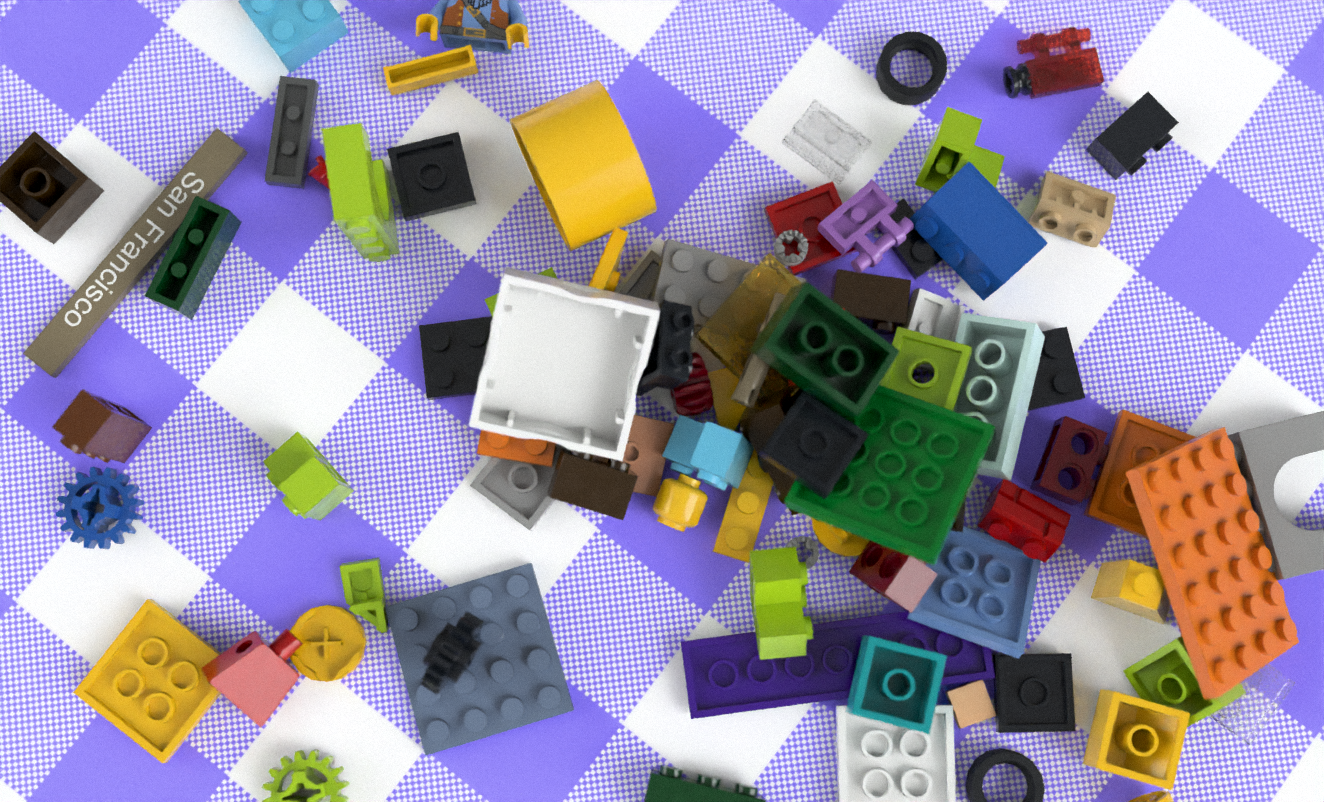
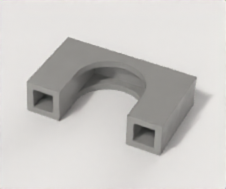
[1228,411,1324,580]

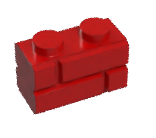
[977,479,1071,563]

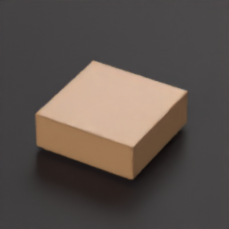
[945,680,996,729]

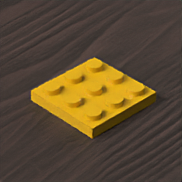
[73,599,221,764]

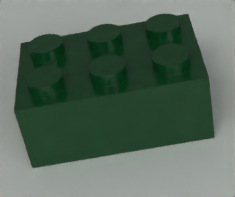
[749,281,900,418]

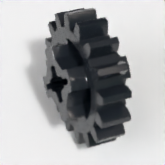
[420,611,484,694]

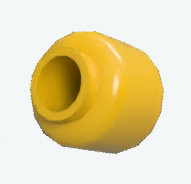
[652,473,708,532]

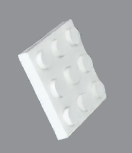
[836,705,956,802]

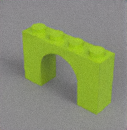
[322,123,400,262]

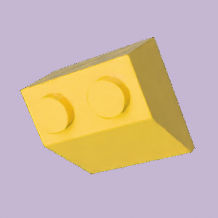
[1082,689,1190,791]

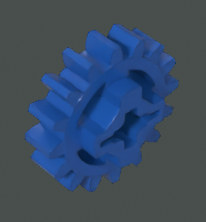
[56,467,144,550]

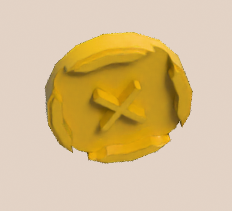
[290,605,367,682]

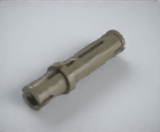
[731,293,786,408]

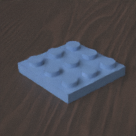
[907,526,1041,658]

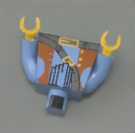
[415,0,530,54]

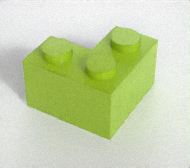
[915,107,1005,193]
[263,431,354,521]
[750,547,813,660]

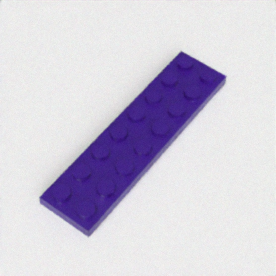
[680,611,995,719]

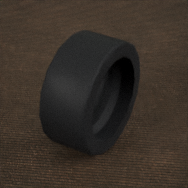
[876,31,947,105]
[965,748,1045,802]

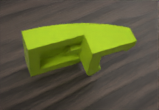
[339,557,389,633]

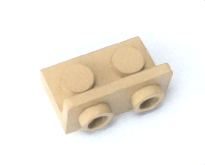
[1028,171,1116,248]

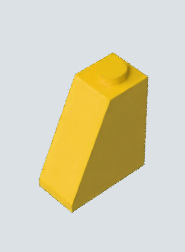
[1091,559,1171,624]

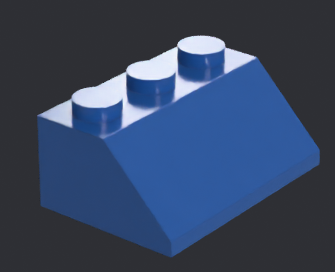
[909,161,1048,301]

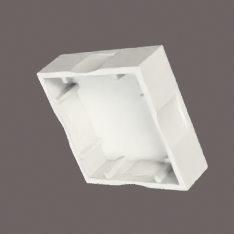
[468,266,660,461]

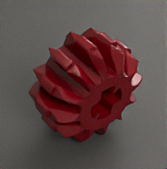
[669,352,714,417]

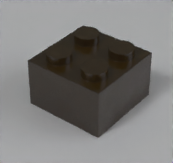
[0,131,105,244]

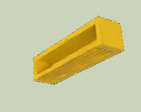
[383,44,479,96]

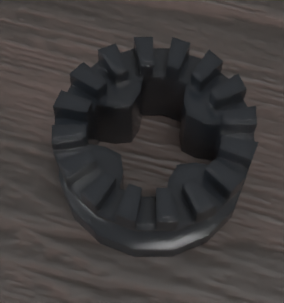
[1003,63,1032,99]

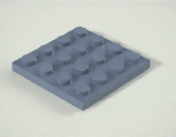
[385,563,574,756]

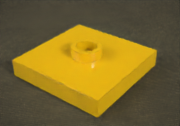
[588,228,628,292]

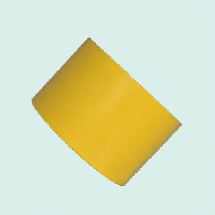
[509,80,657,252]

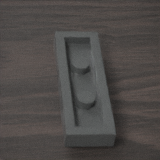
[264,76,319,189]

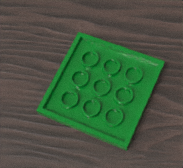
[785,385,995,565]

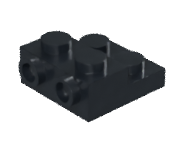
[636,300,695,396]

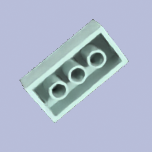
[953,313,1045,480]

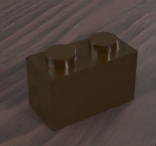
[830,269,911,334]
[547,449,638,520]

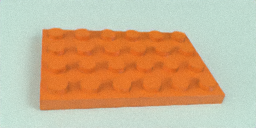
[1125,427,1299,699]

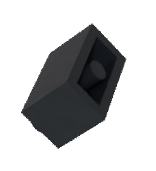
[1085,91,1179,181]

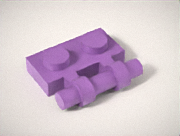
[817,180,914,273]

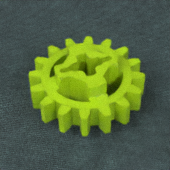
[262,749,350,802]

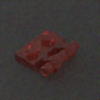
[1017,26,1104,99]

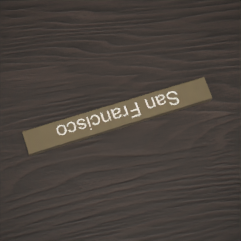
[23,128,248,378]

